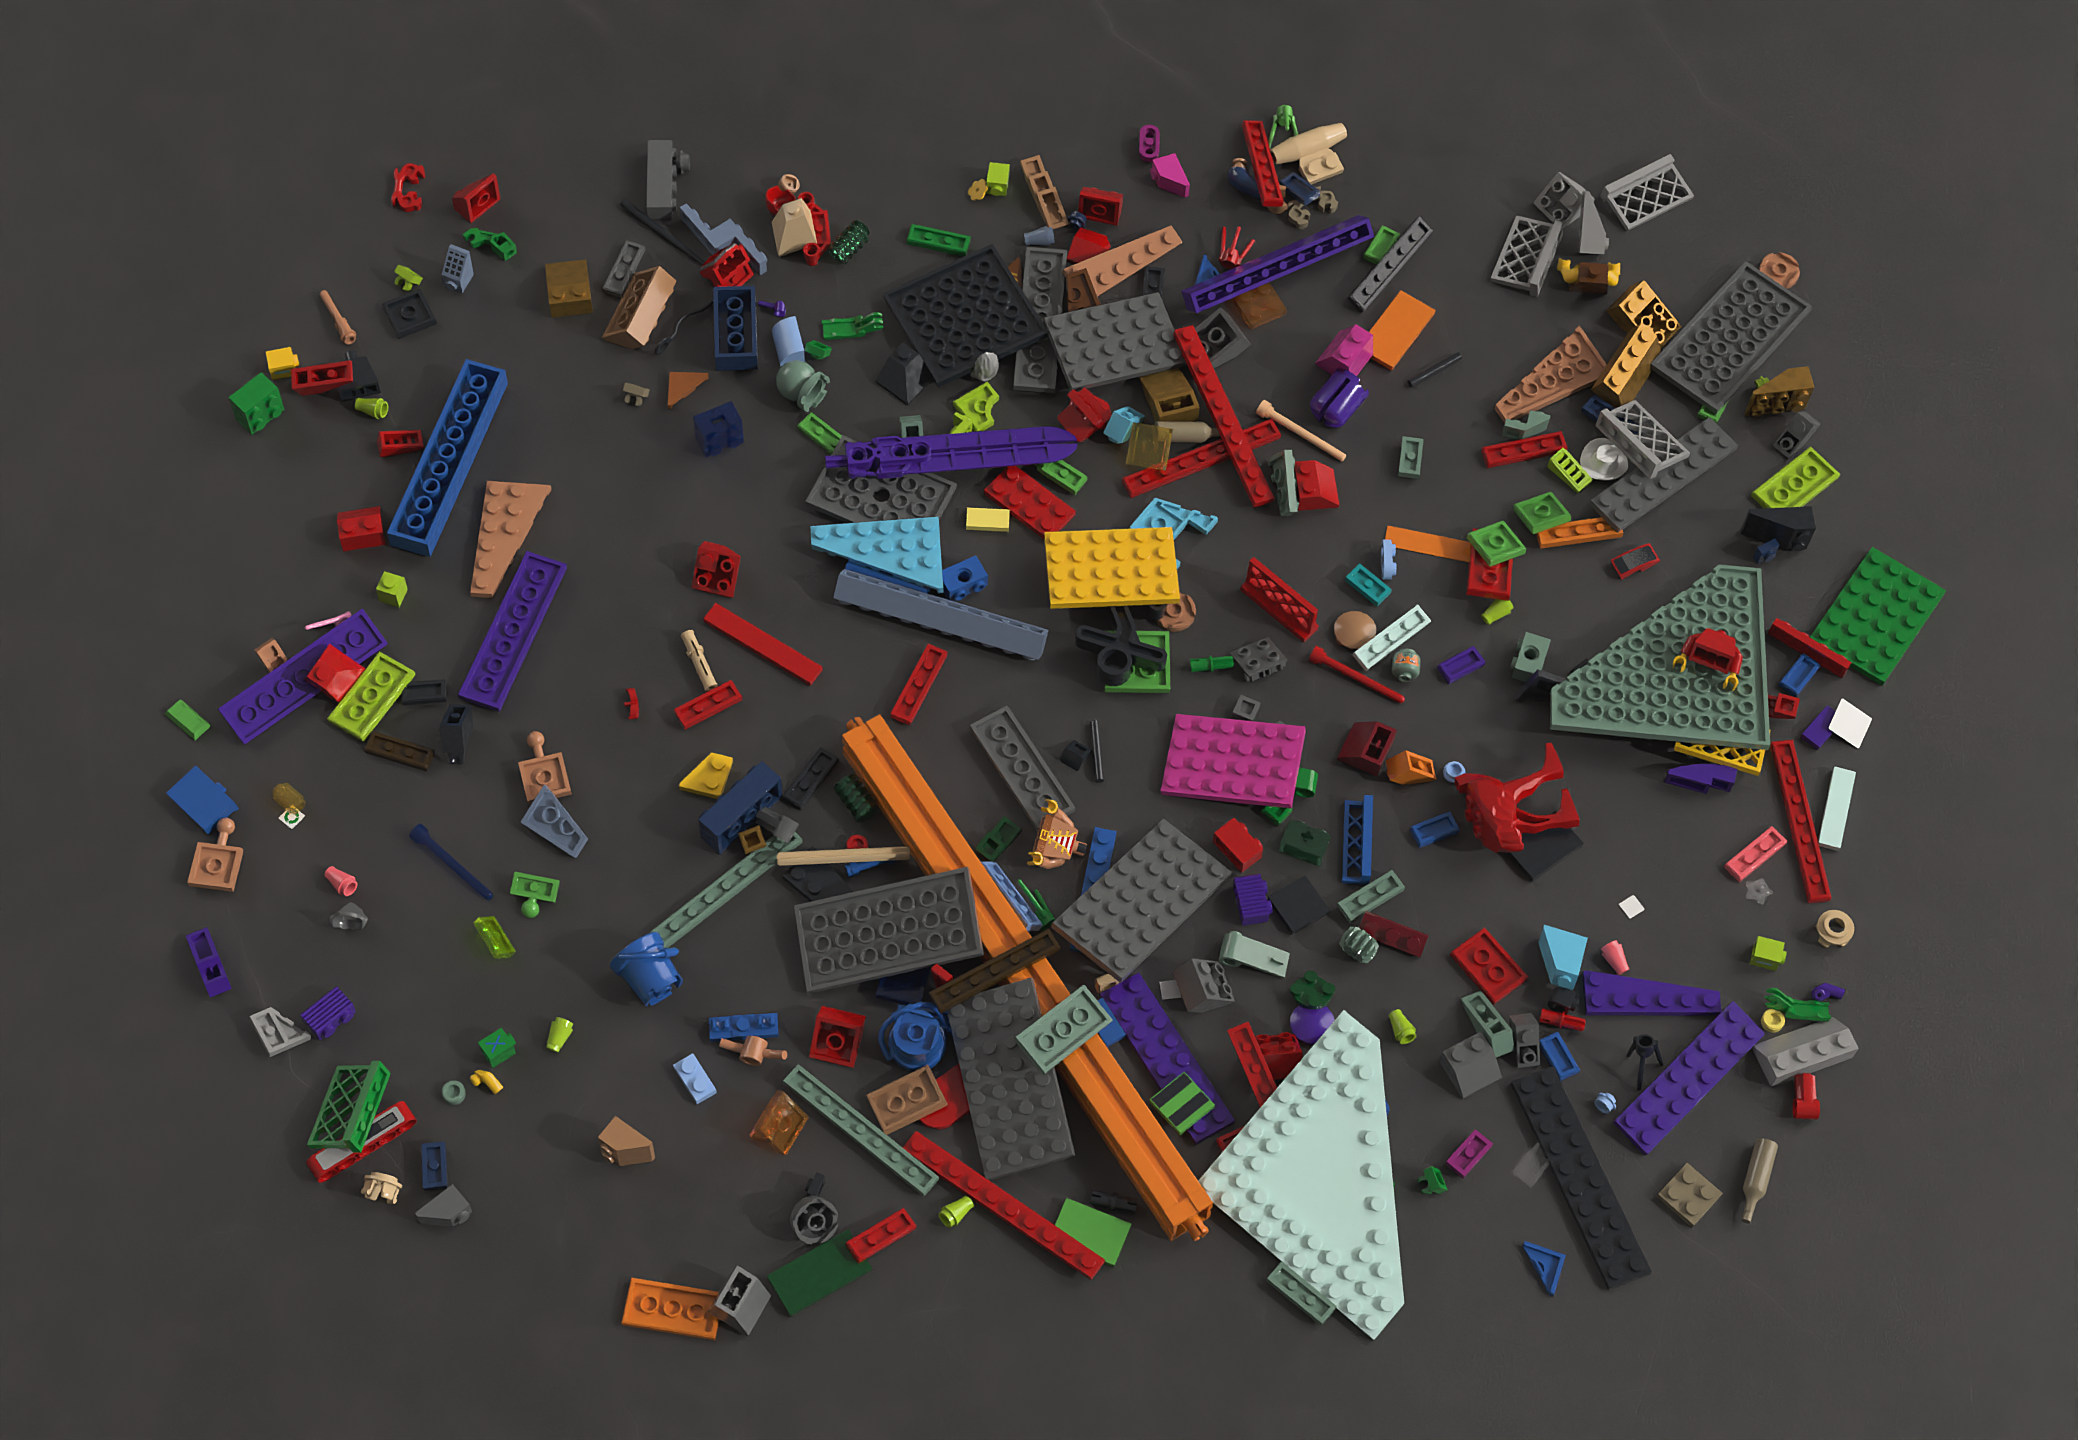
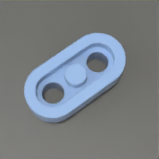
[1381,539,1396,580]

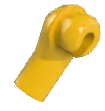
[470,1070,504,1095]

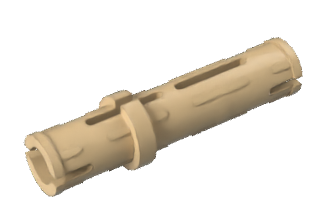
[681,630,718,692]

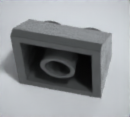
[1439,1032,1502,1099]

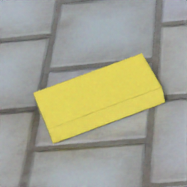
[966,508,1010,532]

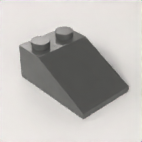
[1186,307,1251,368]

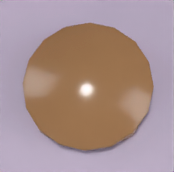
[1334,611,1376,649]

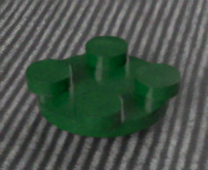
[1290,971,1336,1009]

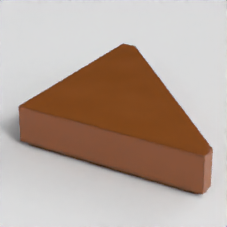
[668,372,709,409]

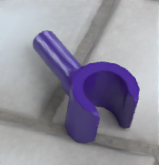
[758,301,786,317]

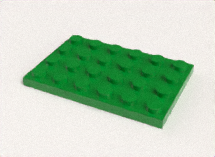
[1810,547,1946,686]

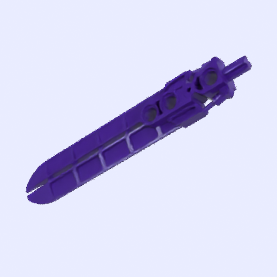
[825,427,1077,479]

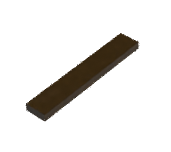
[929,929,1060,1014]

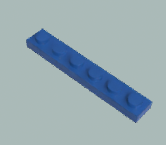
[1070,827,1117,953]

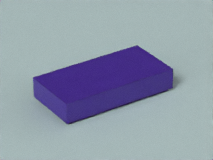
[1437,646,1486,684]
[1801,705,1836,750]

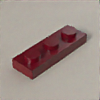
[1359,911,1429,957]

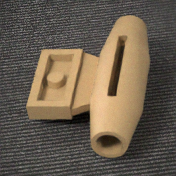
[1270,123,1347,185]

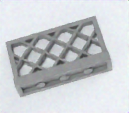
[1600,154,1694,231]
[1491,216,1563,297]
[1595,400,1690,479]

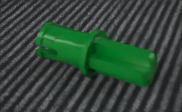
[1190,655,1234,673]

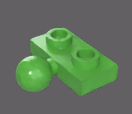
[510,872,560,918]

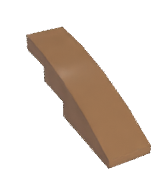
[1020,155,1069,230]

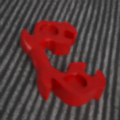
[391,163,425,212]

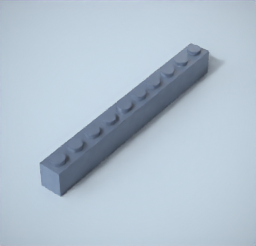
[833,569,1049,660]

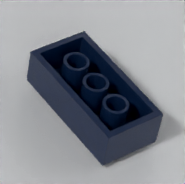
[713,286,758,371]
[698,761,782,855]

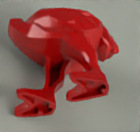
[1455,742,1580,853]

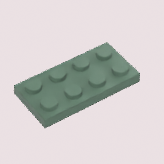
[1014,985,1113,1075]

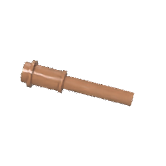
[319,290,356,344]

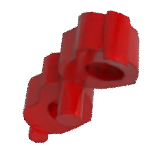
[624,688,639,720]

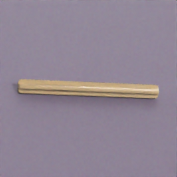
[777,846,910,866]

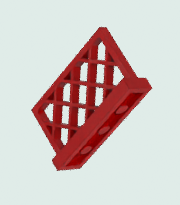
[1240,557,1319,643]

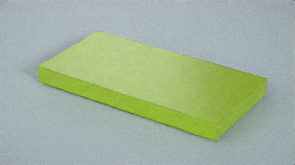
[1751,446,1840,508]
[327,651,416,742]

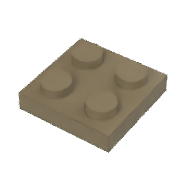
[1657,1163,1723,1228]

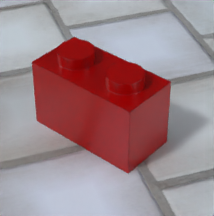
[1212,818,1263,873]

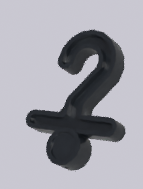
[1075,604,1167,686]

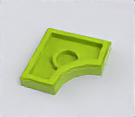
[953,382,999,432]

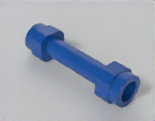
[844,860,899,877]

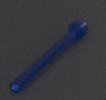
[409,824,493,900]

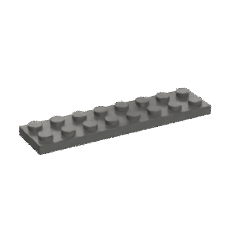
[1013,247,1067,393]
[1589,417,1738,533]

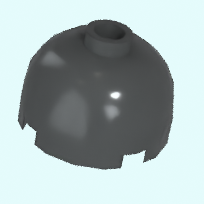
[790,1195,838,1244]

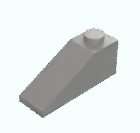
[1577,191,1609,254]

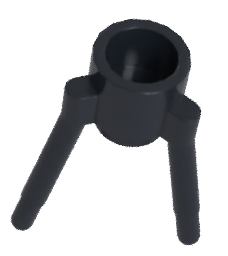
[1627,1034,1664,1090]

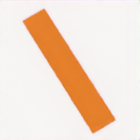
[1385,526,1471,562]

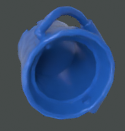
[609,932,683,1007]
[878,1002,949,1072]

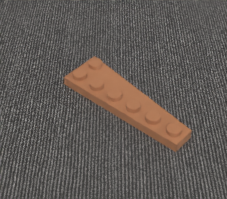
[1062,225,1182,297]

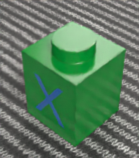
[478,1028,516,1068]

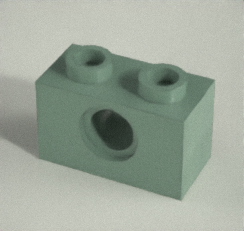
[1510,632,1551,682]

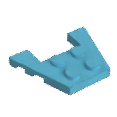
[1130,498,1218,569]

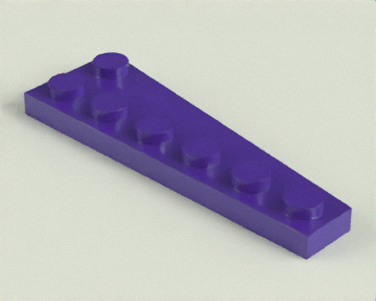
[1582,971,1722,1016]

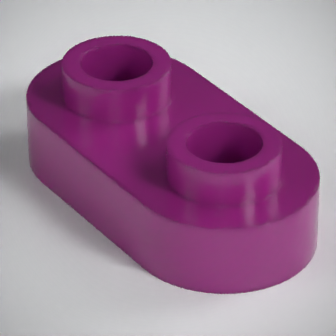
[1139,125,1160,162]

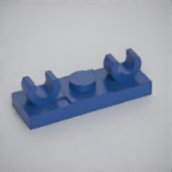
[709,1013,779,1042]

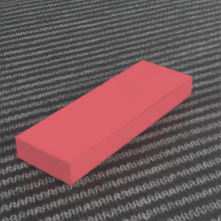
[1724,826,1787,883]

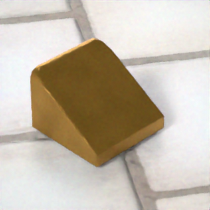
[738,826,767,854]

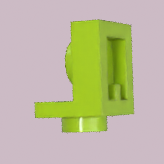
[950,412,972,434]

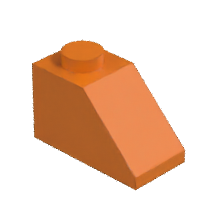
[1386,750,1437,785]

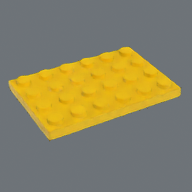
[1044,527,1180,609]

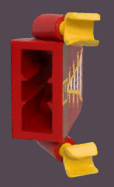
[1672,628,1743,691]

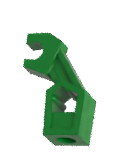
[462,228,517,261]

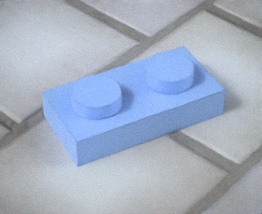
[673,1053,717,1104]

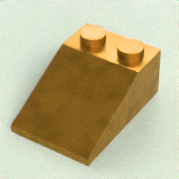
[545,259,593,318]

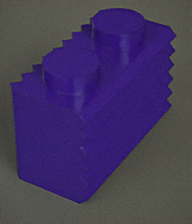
[1233,874,1272,926]
[300,986,356,1040]

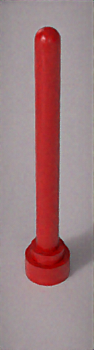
[1308,645,1405,703]

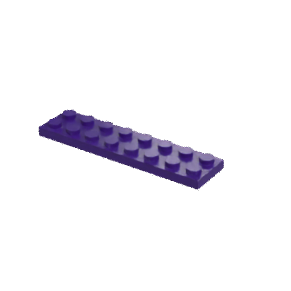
[458,551,567,712]
[217,608,388,745]
[1100,973,1235,1145]
[1613,1001,1765,1156]

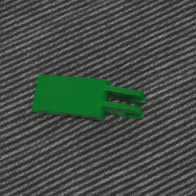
[822,312,883,340]
[1764,988,1831,1022]

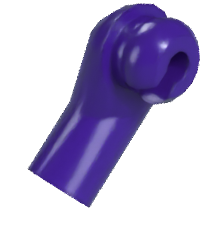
[1811,983,1845,1001]

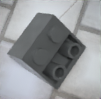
[1172,959,1235,1013]
[707,1265,771,1337]

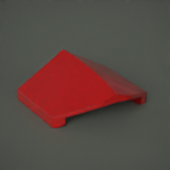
[1066,227,1111,264]

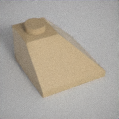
[772,198,817,257]

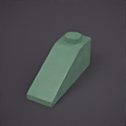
[1461,991,1514,1057]

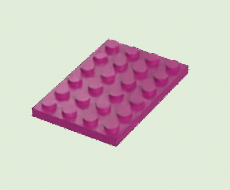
[1161,714,1306,808]

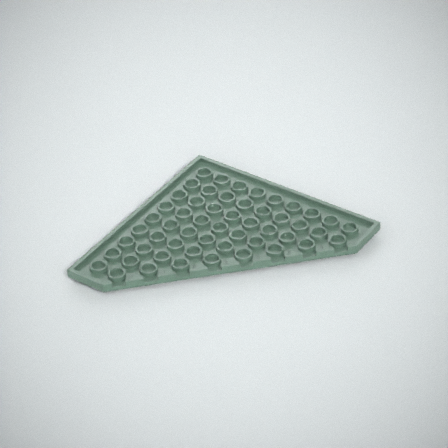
[1550,565,1770,750]

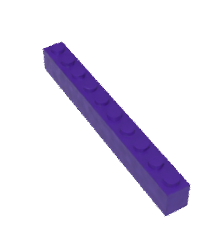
[1181,215,1374,313]

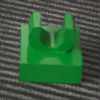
[1417,1166,1448,1194]

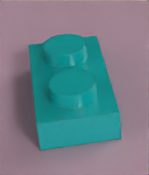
[1345,563,1392,607]

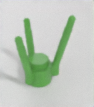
[1268,105,1298,148]

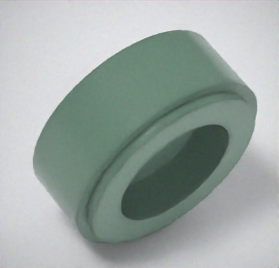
[442,1081,466,1105]

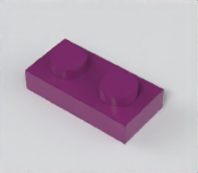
[1445,1129,1493,1179]

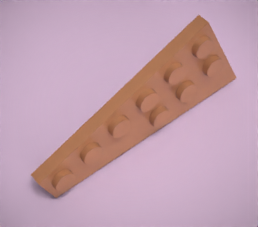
[1495,325,1607,424]
[470,481,552,598]

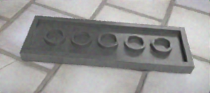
[970,706,1076,832]

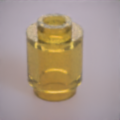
[272,782,306,815]

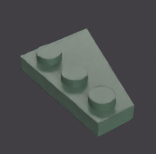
[1267,450,1299,517]

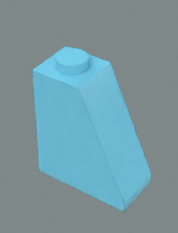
[1538,925,1588,990]

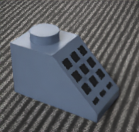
[442,244,474,293]

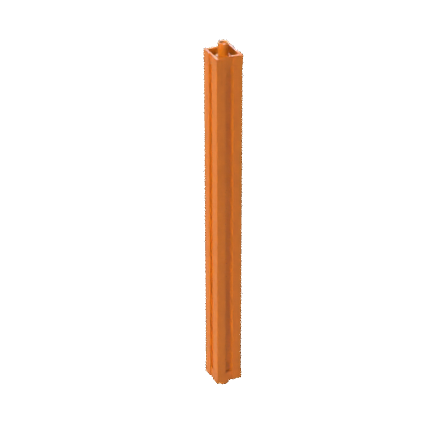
[842,714,1213,1241]

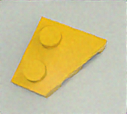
[679,752,733,799]

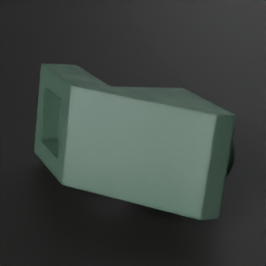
[1502,410,1551,440]

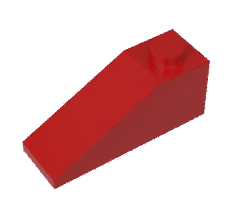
[291,360,353,396]

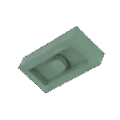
[1398,436,1424,479]

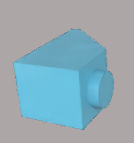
[1103,406,1145,444]

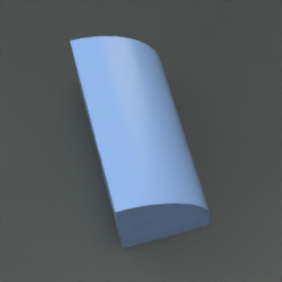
[772,316,805,366]

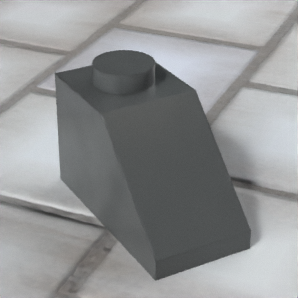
[415,1184,472,1227]

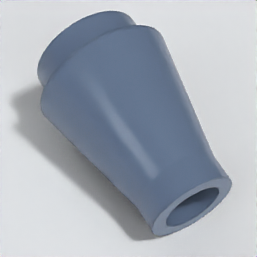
[1024,226,1055,246]

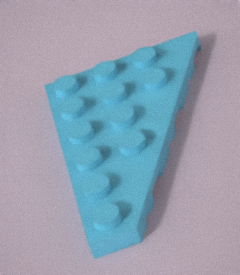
[810,517,943,593]

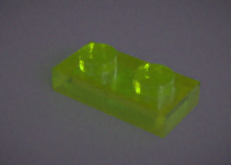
[474,916,516,959]

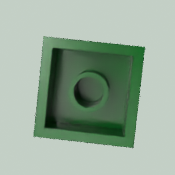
[228,372,285,435]

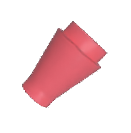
[324,866,357,896]
[1601,940,1629,975]

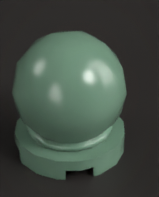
[776,360,830,412]

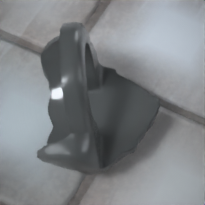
[329,902,368,930]

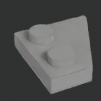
[250,1007,311,1057]

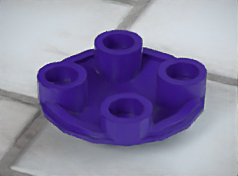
[1290,1005,1335,1046]

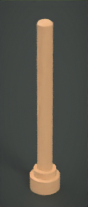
[1256,400,1346,462]

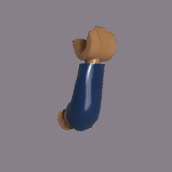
[1227,158,1287,214]

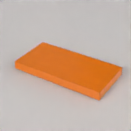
[1369,291,1436,371]
[621,1278,720,1340]

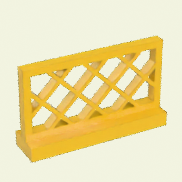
[1674,730,1771,776]

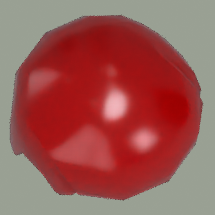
[765,186,796,215]

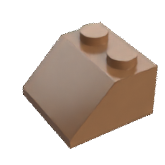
[598,1116,655,1166]

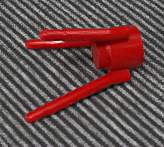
[1218,226,1255,269]

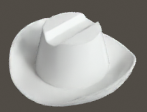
[1580,438,1628,481]

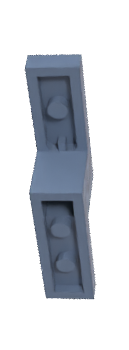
[680,203,767,275]

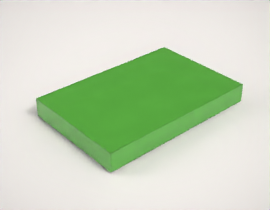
[1055,1198,1131,1268]

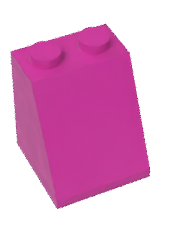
[1315,324,1373,376]

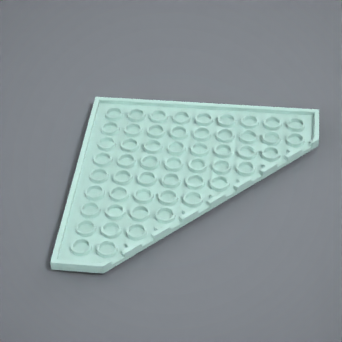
[1198,1010,1404,1340]

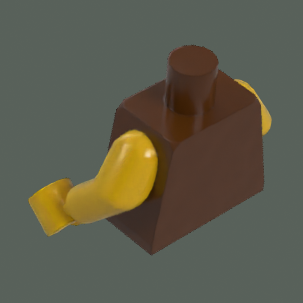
[1557,258,1620,294]

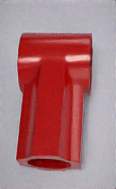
[1793,1073,1820,1120]

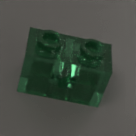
[1279,819,1332,867]

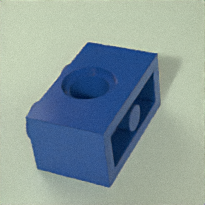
[942,555,988,601]

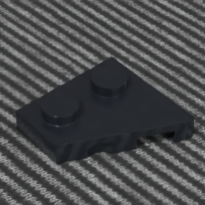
[1514,669,1566,702]

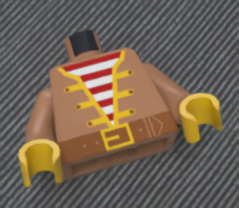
[1027,799,1087,869]

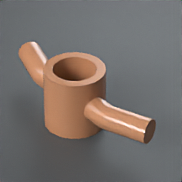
[719,1035,787,1066]

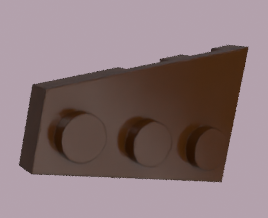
[1066,268,1101,312]

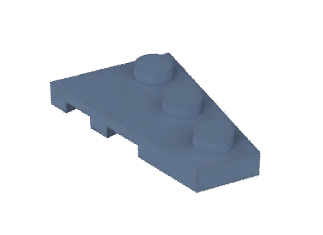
[521,785,588,858]

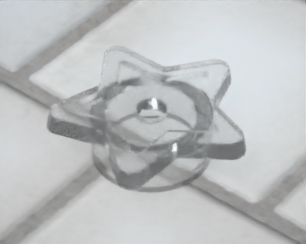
[1745,878,1773,905]

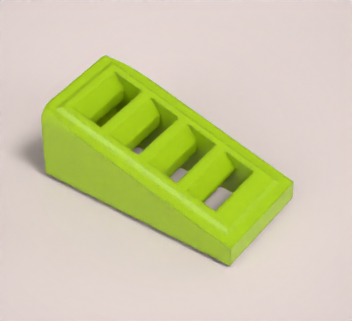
[1547,448,1592,493]

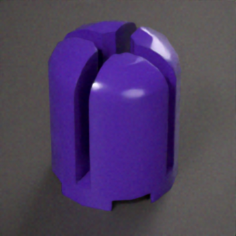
[1310,368,1369,429]

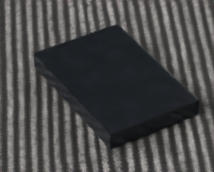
[1508,811,1584,882]

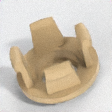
[1815,910,1854,948]
[361,1172,402,1204]

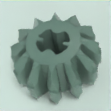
[1339,927,1379,963]

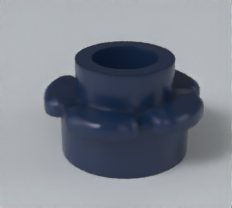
[1067,211,1087,230]

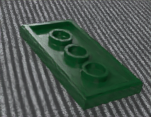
[767,1229,872,1317]

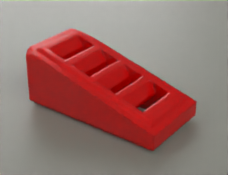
[377,430,424,457]

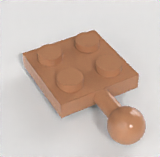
[518,731,572,805]
[187,818,244,892]

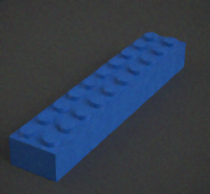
[387,359,508,557]

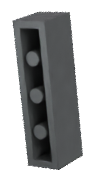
[647,140,677,219]

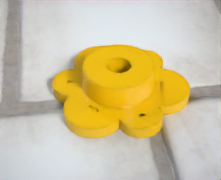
[968,179,988,201]

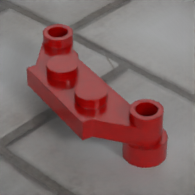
[798,192,831,266]

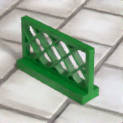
[307,1061,391,1153]

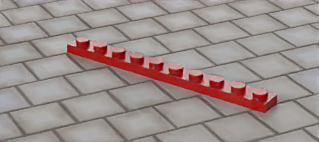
[1173,325,1274,507]
[903,1131,1105,1280]

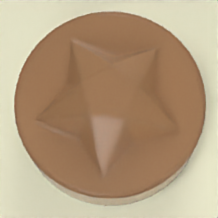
[778,174,800,195]

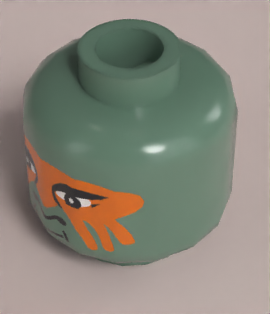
[1392,649,1421,682]

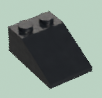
[1740,506,1816,551]

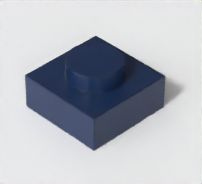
[1753,538,1779,564]

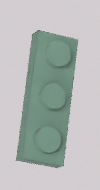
[1337,870,1405,923]
[1266,1261,1337,1326]

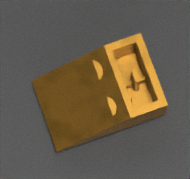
[1606,280,1682,349]
[1744,366,1815,416]
[1139,368,1200,422]

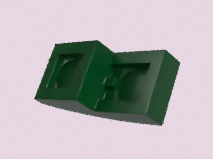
[975,816,1023,862]

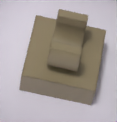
[623,383,650,406]

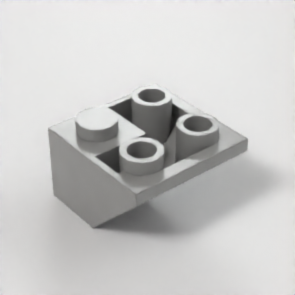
[1533,172,1595,228]

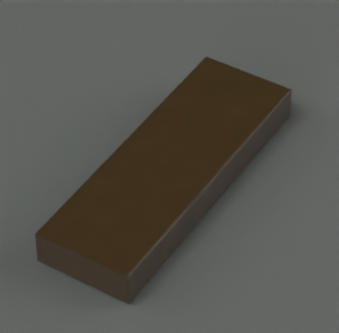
[364,731,435,772]

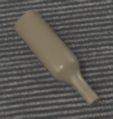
[1153,421,1221,443]
[1742,1138,1778,1224]

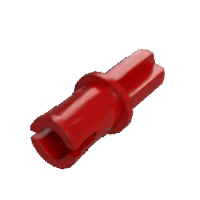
[1539,1008,1586,1031]

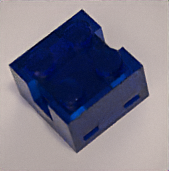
[693,401,744,458]

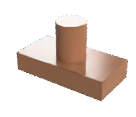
[254,638,288,673]

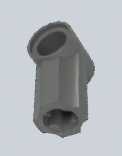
[756,807,799,843]

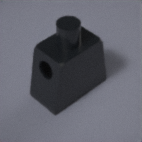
[338,351,381,402]

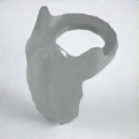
[970,352,999,382]

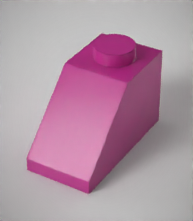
[1150,153,1190,197]

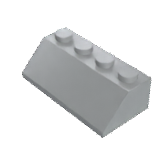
[1752,1017,1859,1087]

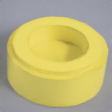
[1761,1009,1785,1033]

